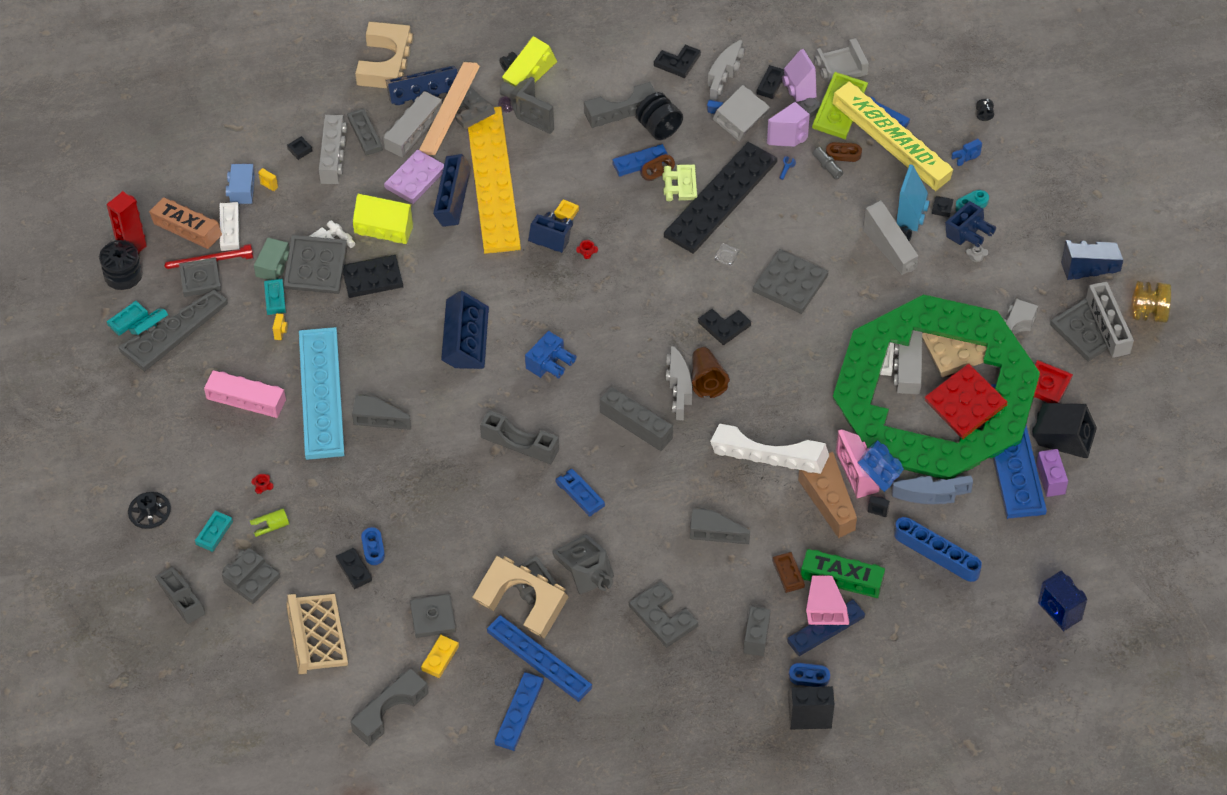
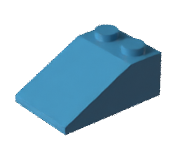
[896,164,930,231]

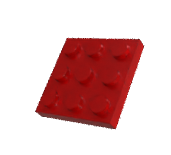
[924,364,1007,439]

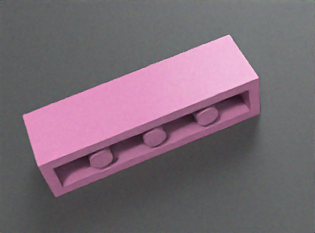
[204,370,286,418]

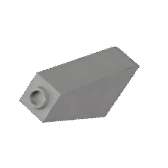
[863,200,918,275]

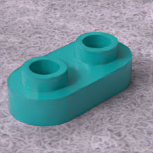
[955,190,989,212]

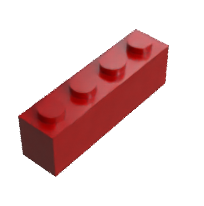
[106,191,147,253]

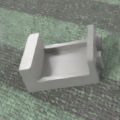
[814,38,869,85]
[713,85,770,142]

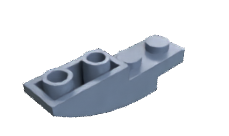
[891,476,973,504]

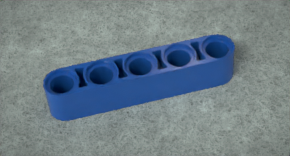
[894,517,982,582]

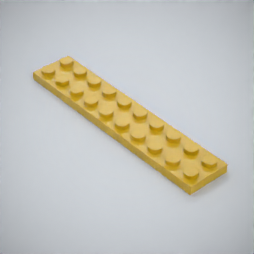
[468,107,521,254]

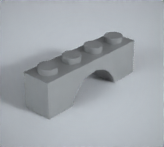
[991,299,1038,370]

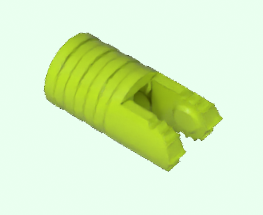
[250,508,289,537]

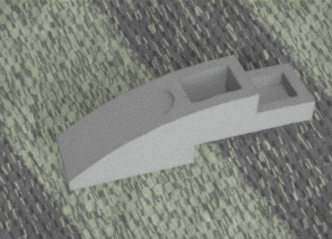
[708,40,745,101]
[666,346,692,420]

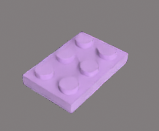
[384,149,444,204]

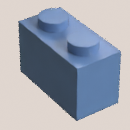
[226,164,255,204]

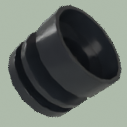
[635,92,683,140]
[99,240,143,290]

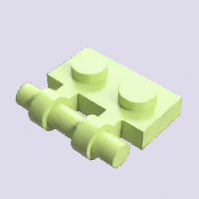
[662,165,697,201]

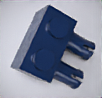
[945,201,996,247]
[528,212,573,253]

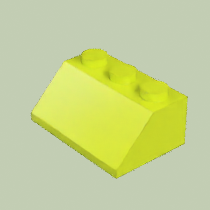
[353,194,413,244]

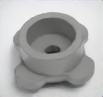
[966,244,988,262]

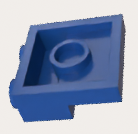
[858,440,904,492]

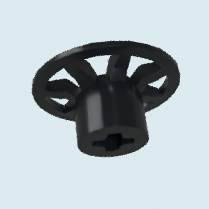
[128,492,171,529]

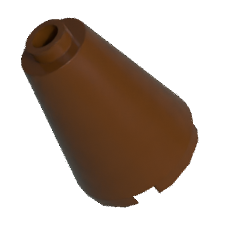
[692,347,730,398]

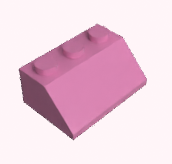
[836,430,879,498]

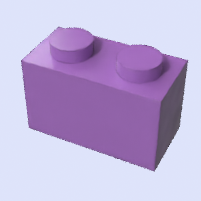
[1036,449,1068,497]

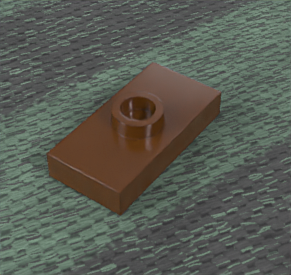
[772,552,805,593]

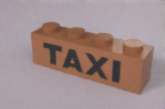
[149,197,222,249]

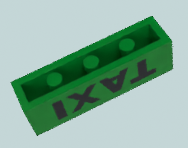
[801,549,885,598]

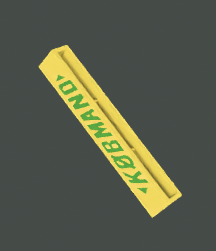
[832,81,953,191]

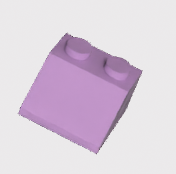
[782,49,816,102]
[767,102,810,147]

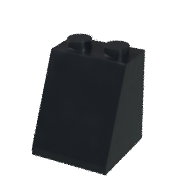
[1032,403,1097,458]
[788,686,835,730]

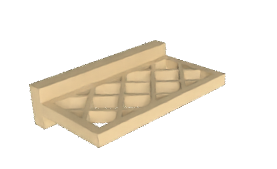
[286,594,348,674]

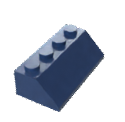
[441,290,489,369]

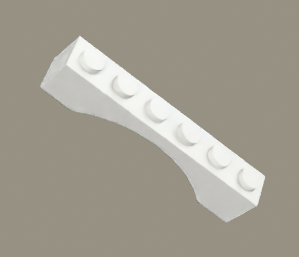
[710,424,829,474]

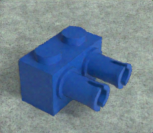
[525,331,577,379]

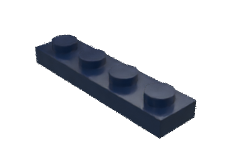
[787,599,865,656]

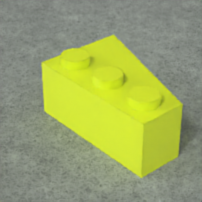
[502,36,557,86]

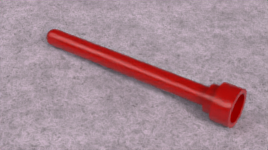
[164,244,254,269]

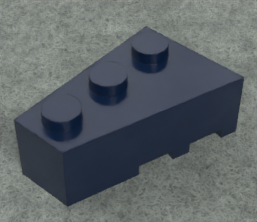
[1061,240,1123,280]

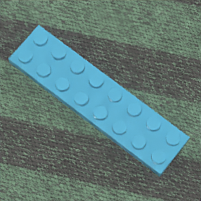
[299,327,345,460]

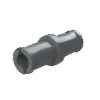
[813,147,844,179]

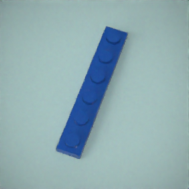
[487,615,592,702]

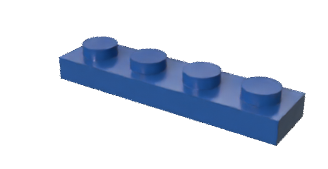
[495,672,544,751]

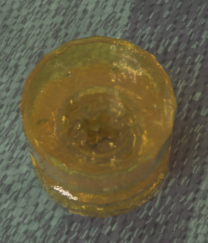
[1132,281,1171,323]

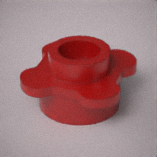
[576,240,598,259]
[251,474,274,494]

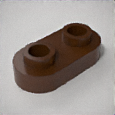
[826,142,862,162]
[640,154,675,181]

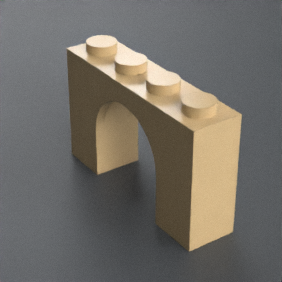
[355,22,413,88]
[472,556,569,639]

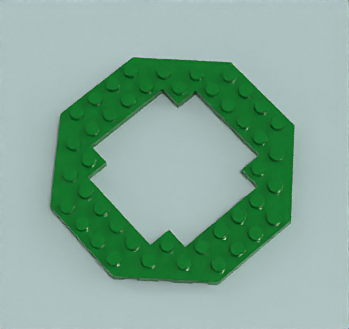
[833,294,1040,480]

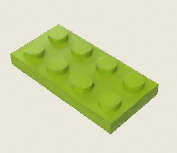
[812,72,868,140]

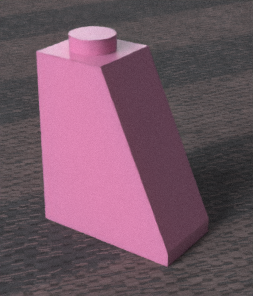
[806,576,849,625]

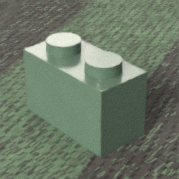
[254,238,289,280]

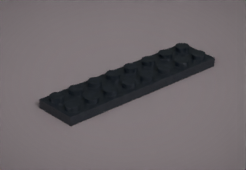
[664,142,777,254]

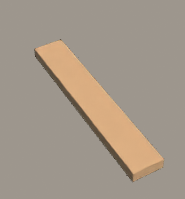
[419,62,480,155]

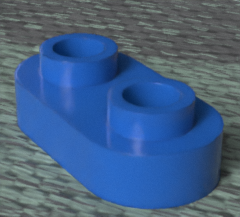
[361,528,385,565]
[789,663,830,687]

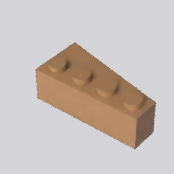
[798,452,857,538]

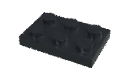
[343,254,403,298]

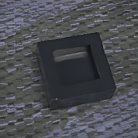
[287,136,312,160]
[932,196,954,218]
[868,495,890,517]

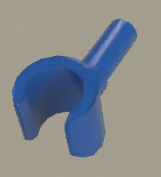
[779,156,796,180]

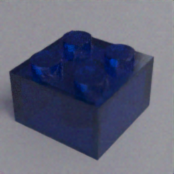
[1038,570,1088,632]

